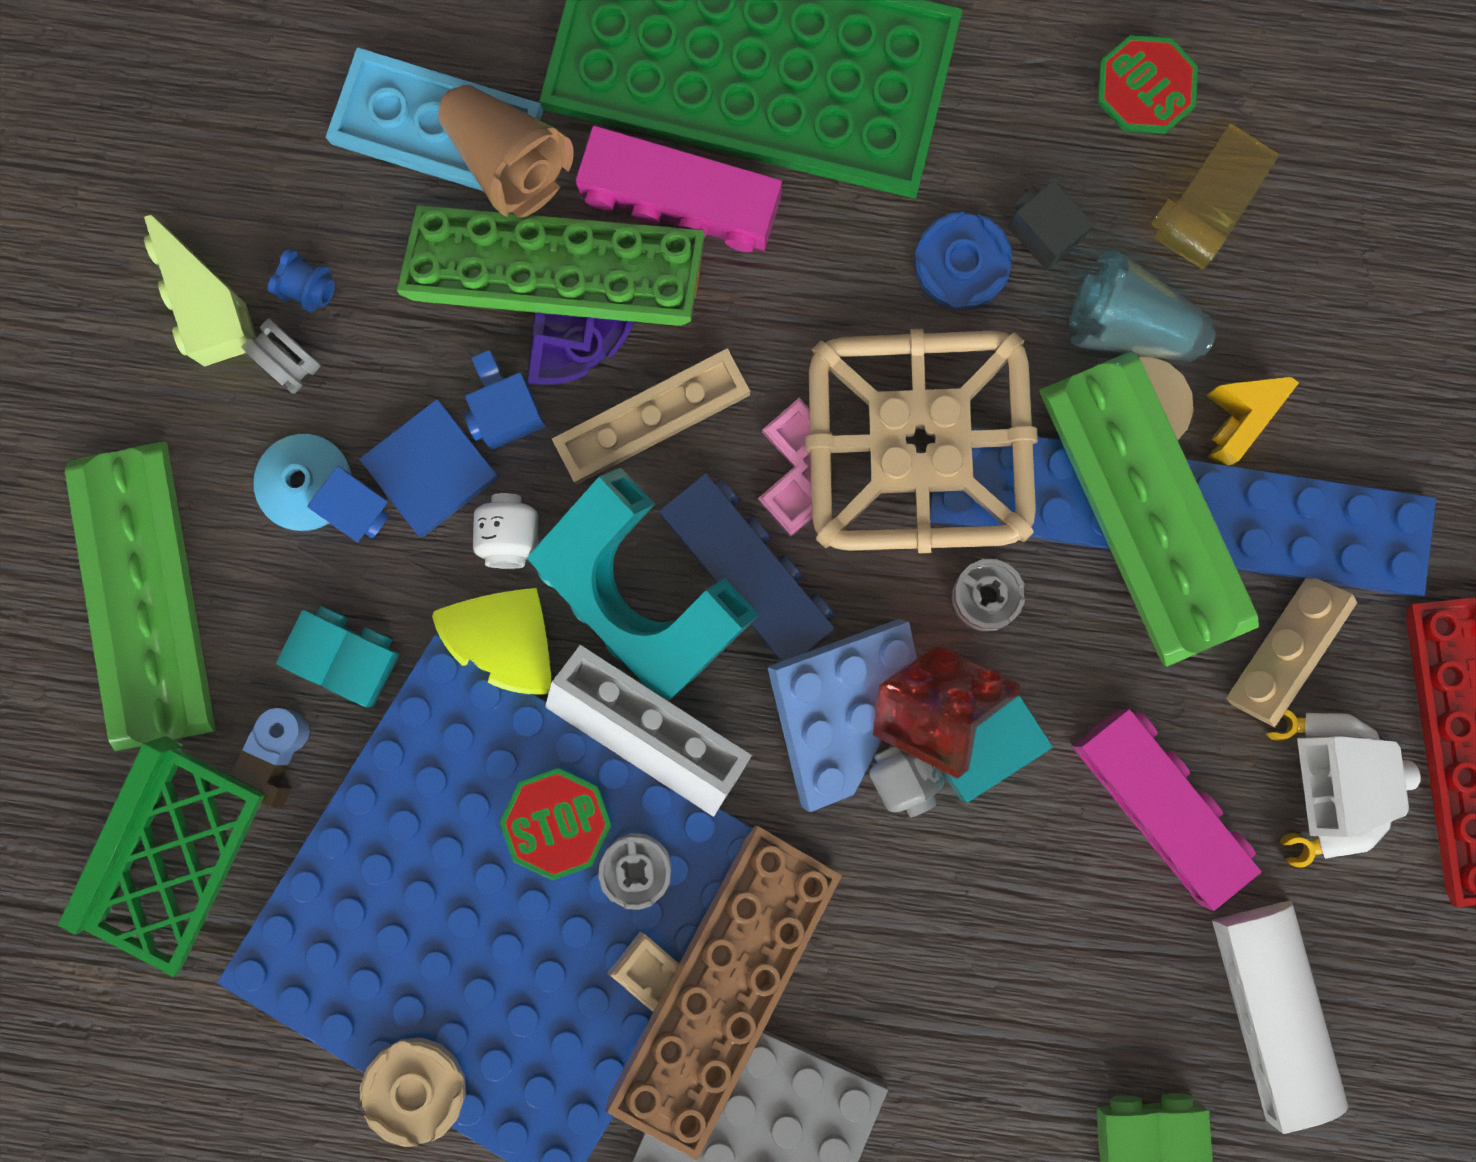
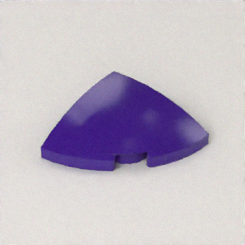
[527,312,634,385]

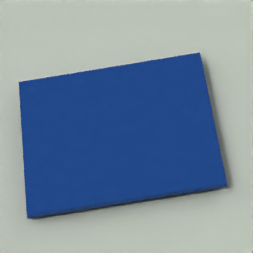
[217,634,753,1162]

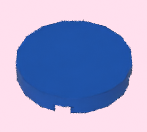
[914,212,1012,310]

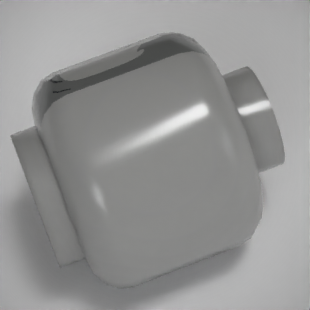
[869,738,945,818]

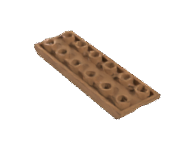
[605,826,842,1161]

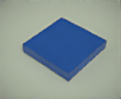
[359,399,499,538]

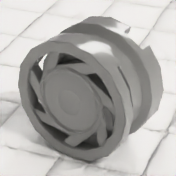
[241,318,321,394]
[598,833,671,910]

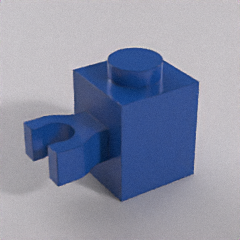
[464,350,546,450]

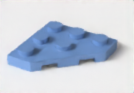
[767,619,919,812]

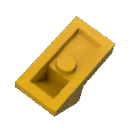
[1207,377,1299,466]

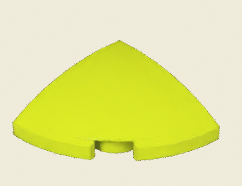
[432,588,552,694]

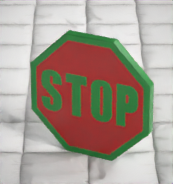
[1097,35,1198,134]
[500,768,612,880]

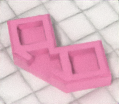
[758,397,832,537]

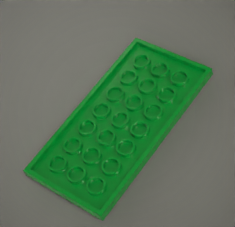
[539,0,963,199]

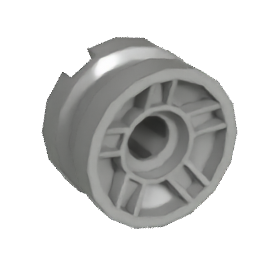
[952,559,1025,632]

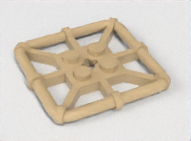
[805,328,1038,553]

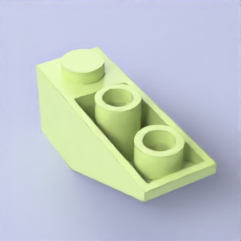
[144,215,256,367]

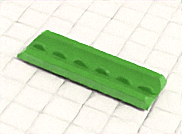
[397,205,705,326]
[1039,351,1259,667]
[65,441,216,751]

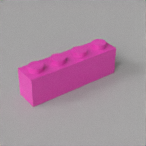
[576,126,782,252]
[1072,709,1262,911]

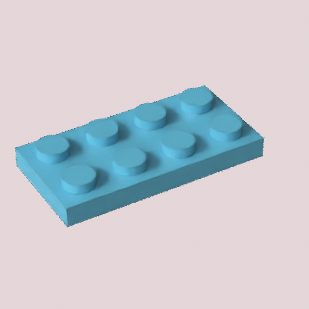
[326,47,543,191]

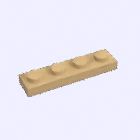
[552,348,750,485]

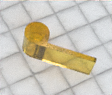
[1151,123,1279,270]

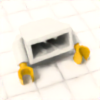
[1266,710,1420,867]

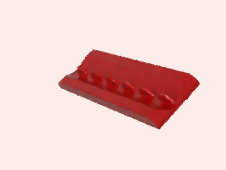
[1406,597,1476,907]

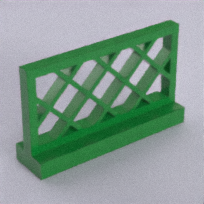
[57,736,265,977]

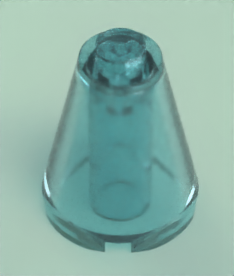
[1069,249,1216,362]

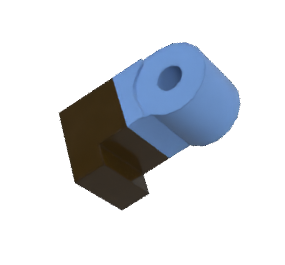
[230,708,310,808]

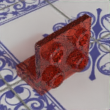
[873,647,1020,779]

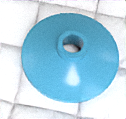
[253,434,352,531]

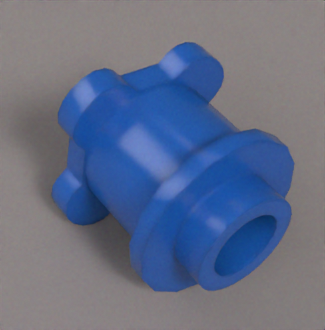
[268,248,335,312]

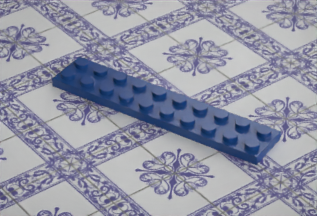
[929,427,1436,597]

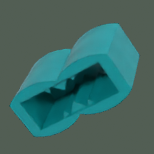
[276,605,401,707]

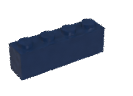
[659,473,835,662]

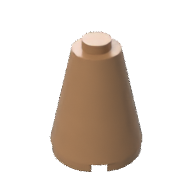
[438,85,574,218]

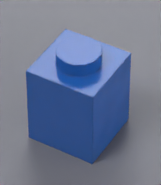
[307,465,390,543]

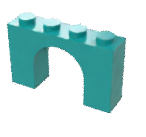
[527,468,760,702]

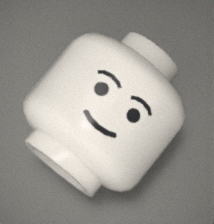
[473,493,538,569]

